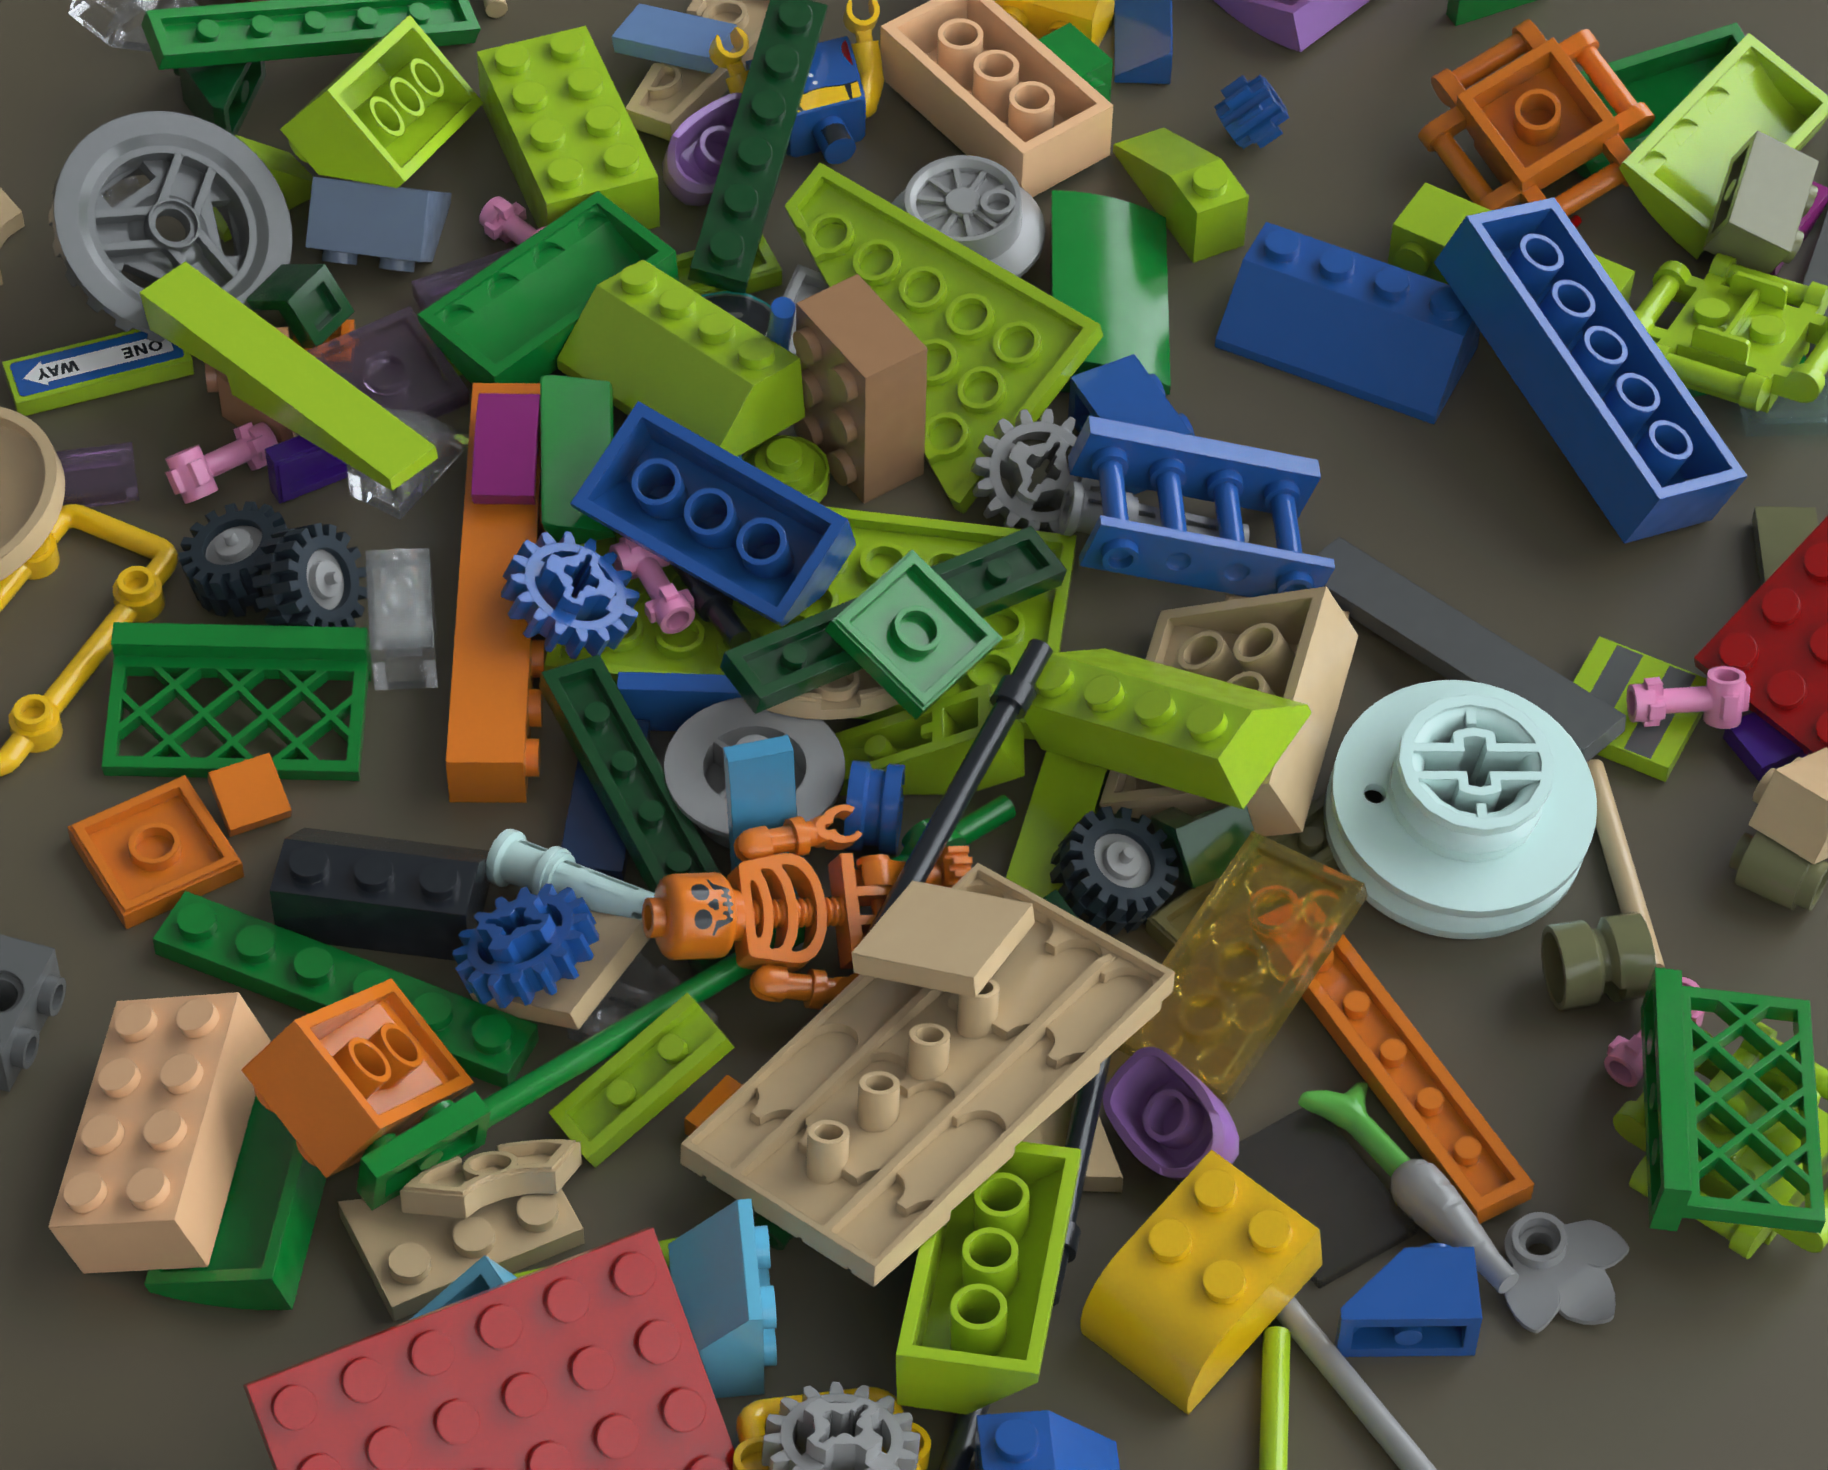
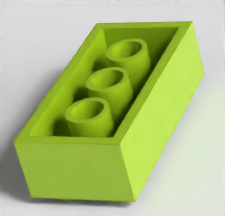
[477,26,660,229]

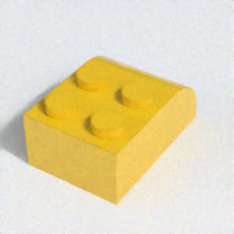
[1080,1149,1323,1415]

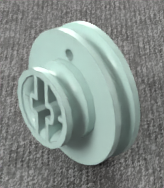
[1324,680,1597,940]

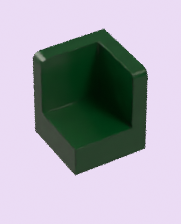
[246,264,355,348]
[1151,804,1263,888]

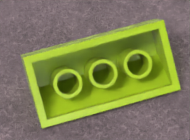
[280,15,484,188]
[557,259,805,457]
[1024,648,1312,809]
[896,1141,1081,1414]

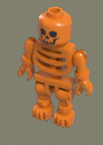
[642,805,973,1010]

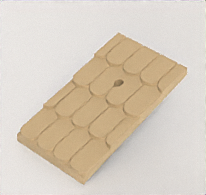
[680,863,1175,1287]

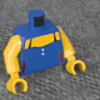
[709,0,884,164]

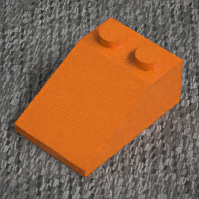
[241,978,474,1178]

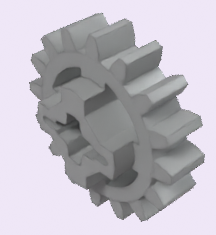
[971,408,1100,533]
[762,1382,920,1470]

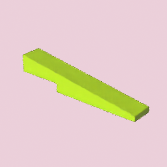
[139,261,438,491]

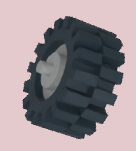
[179,501,288,617]
[252,523,368,627]
[1050,806,1179,935]

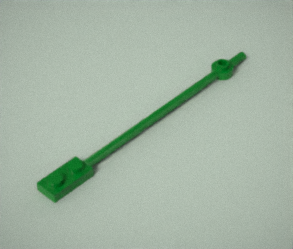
[356,795,1016,1211]

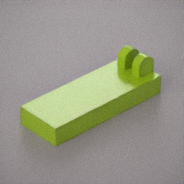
[548,992,735,1168]

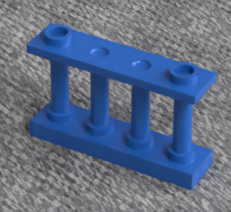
[1068,416,1335,597]

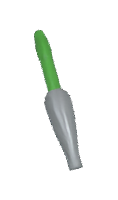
[1298,1082,1519,1294]

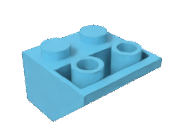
[668,1199,777,1398]

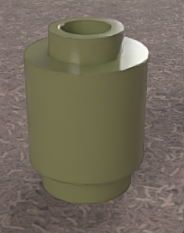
[1729,831,1828,911]

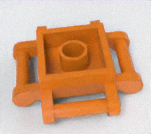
[1418,19,1655,216]

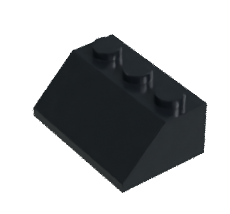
[270,828,490,961]

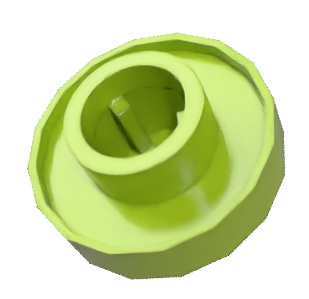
[742,435,830,503]

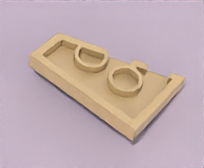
[338,1188,585,1322]

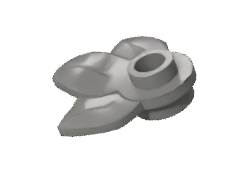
[1504,1212,1630,1333]

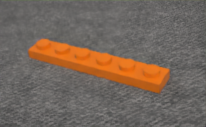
[1256,895,1534,1224]

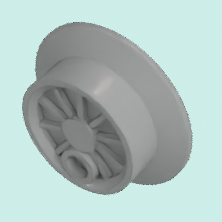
[892,155,1045,278]
[664,698,845,849]

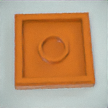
[68,775,244,930]

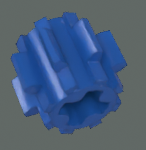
[1214,74,1290,150]

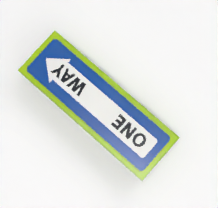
[2,329,194,416]

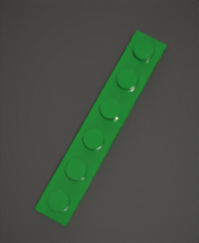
[141,0,481,70]
[153,891,539,1088]

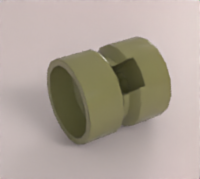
[1541,912,1656,1011]

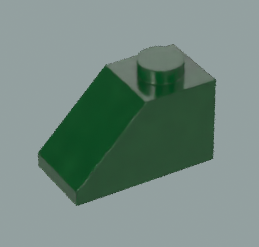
[173,61,266,136]

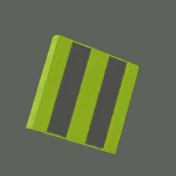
[1573,636,1707,782]

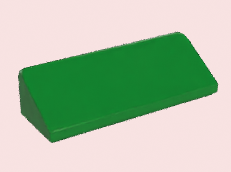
[540,375,616,545]

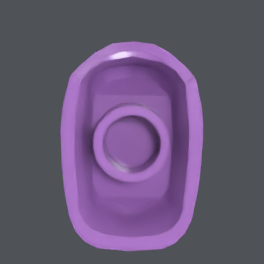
[662,93,742,206]
[1103,1047,1239,1182]

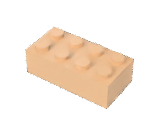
[880,0,1113,198]
[48,992,271,1274]

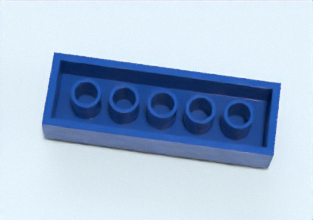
[1434,197,1747,544]

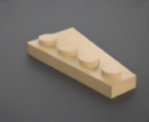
[626,0,770,141]

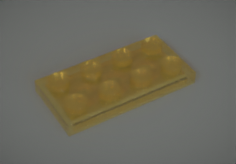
[1117,831,1368,1105]

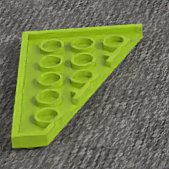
[785,162,1104,514]

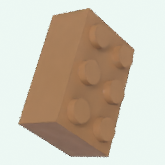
[793,274,927,504]

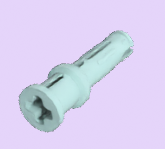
[485,829,655,920]

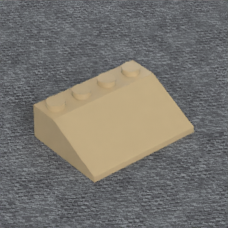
[1099,586,1358,838]

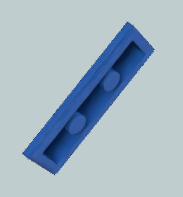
[1114,0,1173,84]

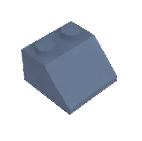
[305,177,452,272]

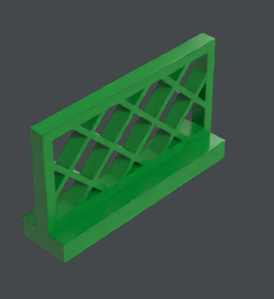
[101,622,373,781]
[1640,967,1826,1234]

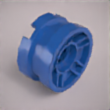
[844,760,905,855]

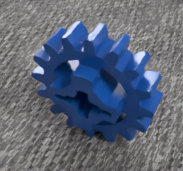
[501,531,640,659]
[453,884,599,1008]

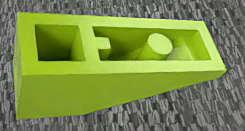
[1113,127,1249,263]
[835,683,1025,795]

